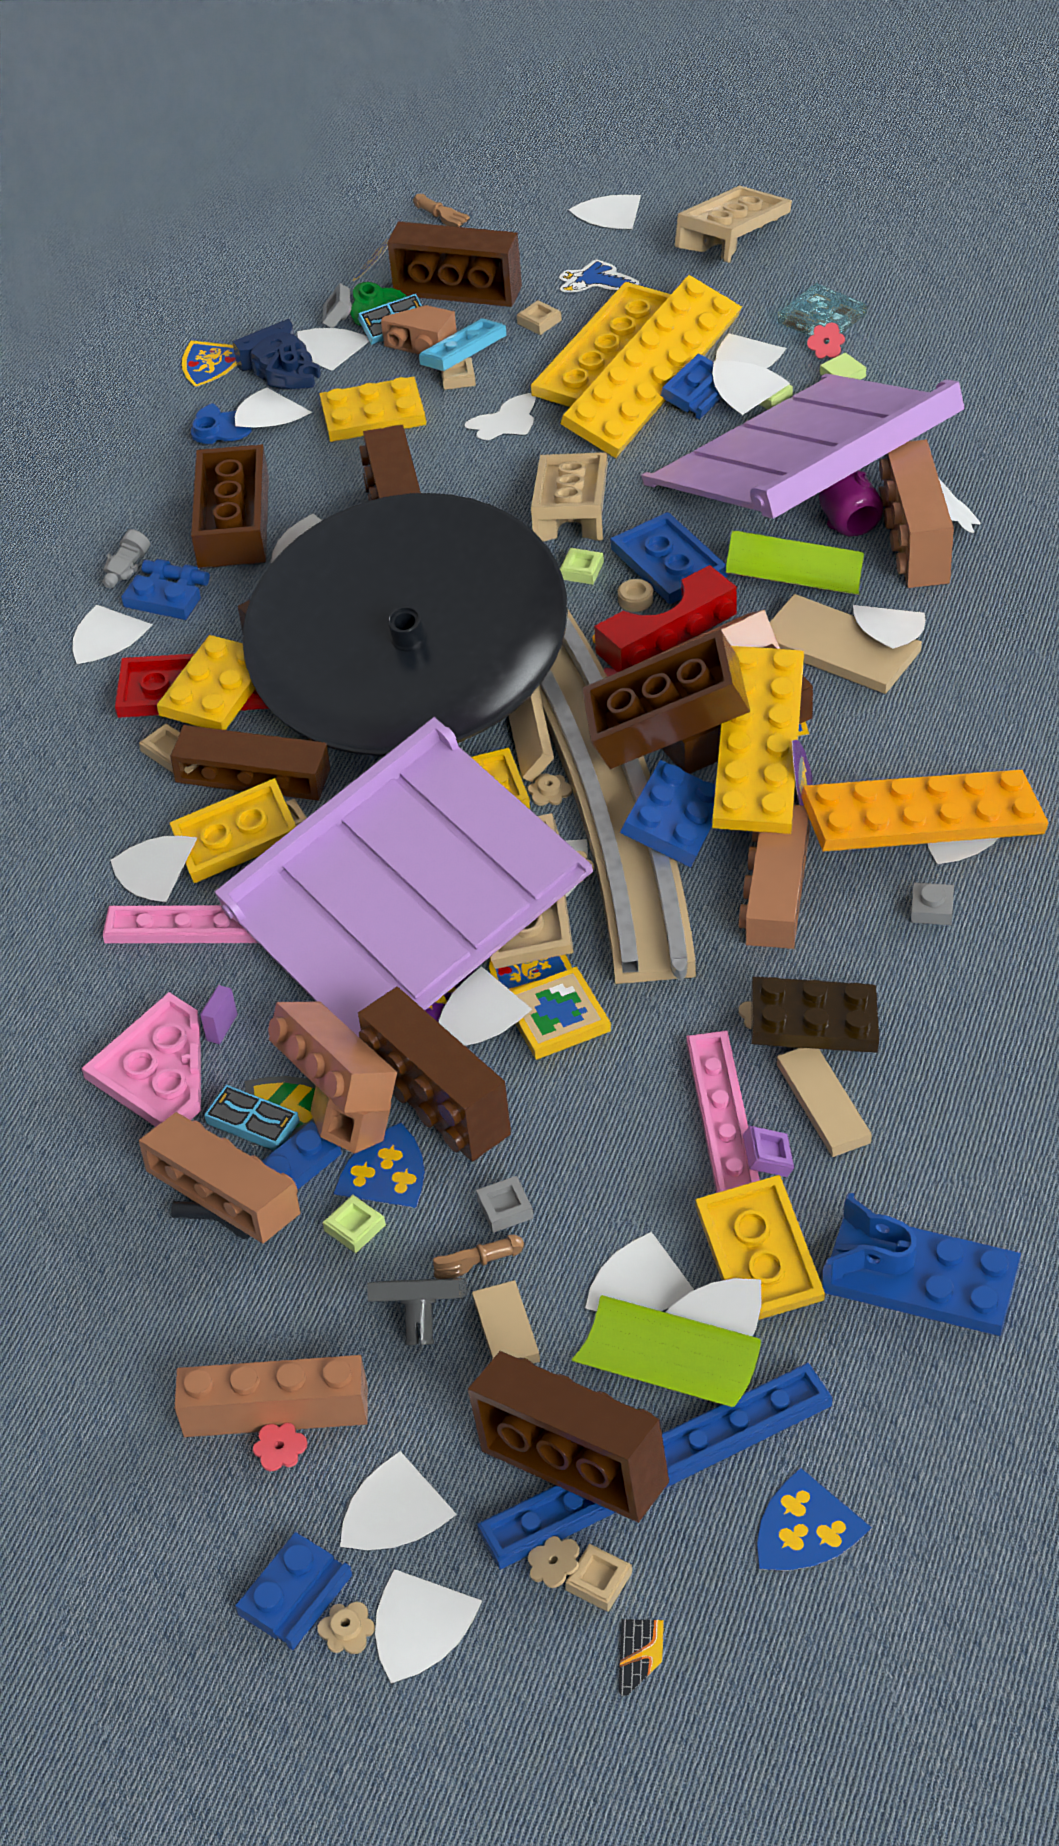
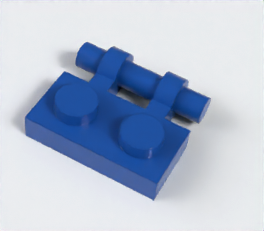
[121,559,210,620]

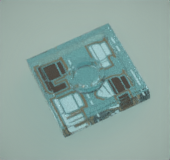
[778,283,867,344]

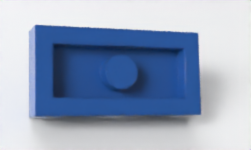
[262,1121,342,1189]

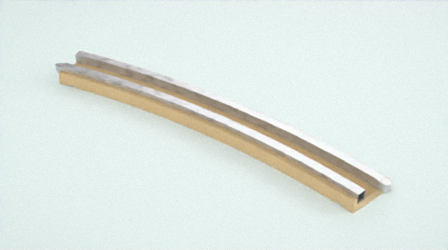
[538,610,696,984]

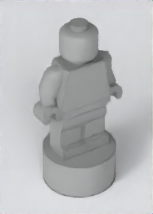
[102,529,150,588]

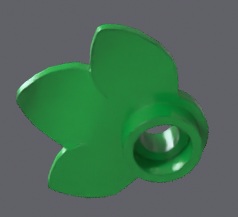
[350,282,407,326]

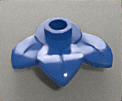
[191,403,252,444]

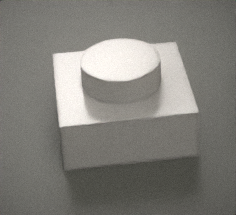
[323,283,352,328]
[911,882,954,925]
[476,1176,534,1233]

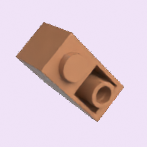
[381,305,457,354]
[311,1086,392,1153]

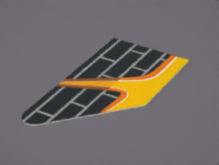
[619,1619,664,1696]

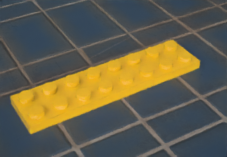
[560,275,742,458]

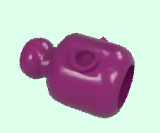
[819,470,883,537]

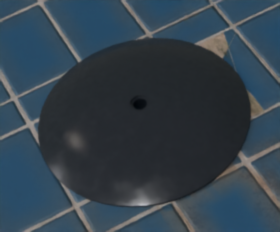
[243,493,568,756]

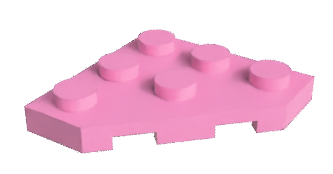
[82,992,201,1127]

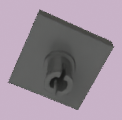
[367,1278,467,1345]

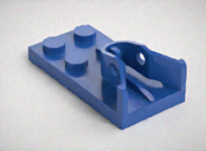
[822,1193,1021,1336]

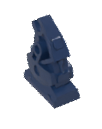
[232,319,321,389]

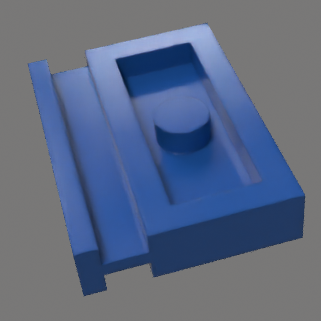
[661,353,722,420]
[235,1532,352,1650]

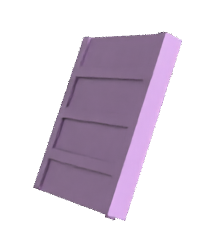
[641,373,965,519]
[215,717,593,1037]

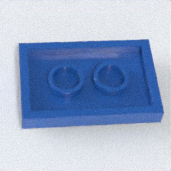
[610,512,728,604]
[620,760,716,868]

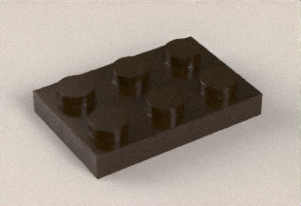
[751,976,880,1053]

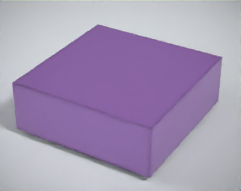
[200,985,238,1044]
[743,1126,794,1177]

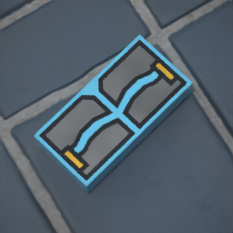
[358,294,422,345]
[204,1085,300,1151]

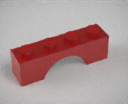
[594,565,737,672]

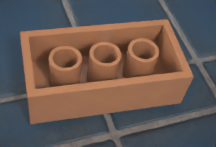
[878,439,954,588]

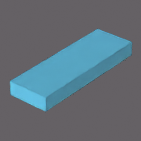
[419,318,507,371]

